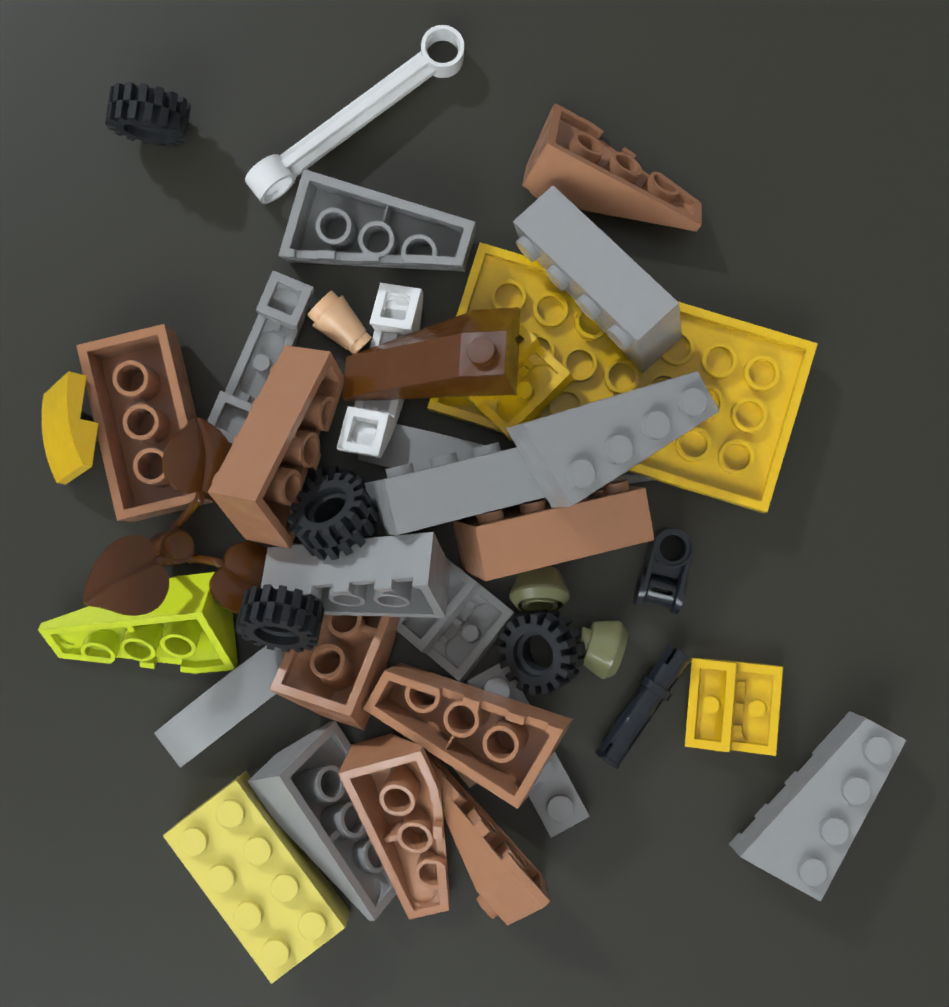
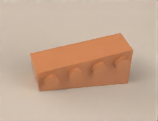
[208,345,344,549]
[452,479,655,581]
[363,663,573,809]

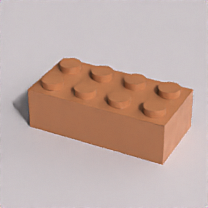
[76,324,215,522]

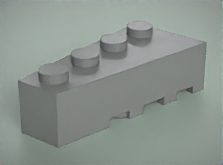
[278,169,478,272]
[513,186,682,373]
[506,371,719,508]
[365,442,545,535]
[261,532,451,618]
[729,711,907,902]

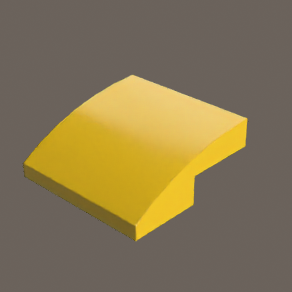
[466,323,574,441]
[42,371,98,485]
[685,658,784,756]

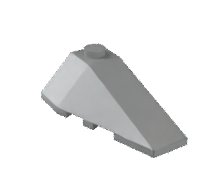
[248,720,396,921]

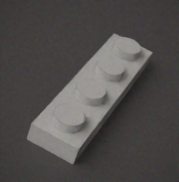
[467,662,590,838]

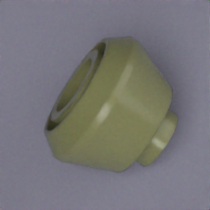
[509,565,570,613]
[576,621,628,679]

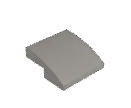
[396,557,517,683]

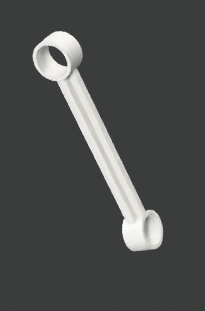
[245,25,464,204]

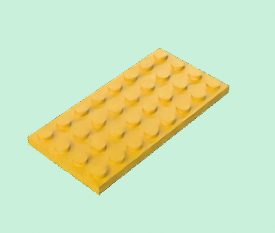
[427,242,818,513]

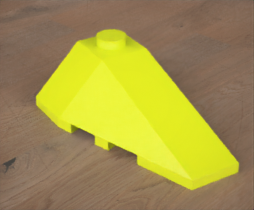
[38,572,238,674]

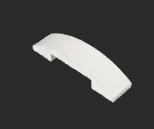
[337,283,423,458]

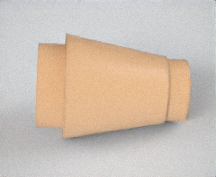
[307,290,372,354]

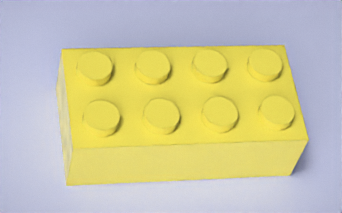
[163,771,350,984]

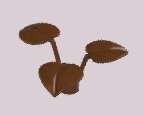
[83,417,267,616]

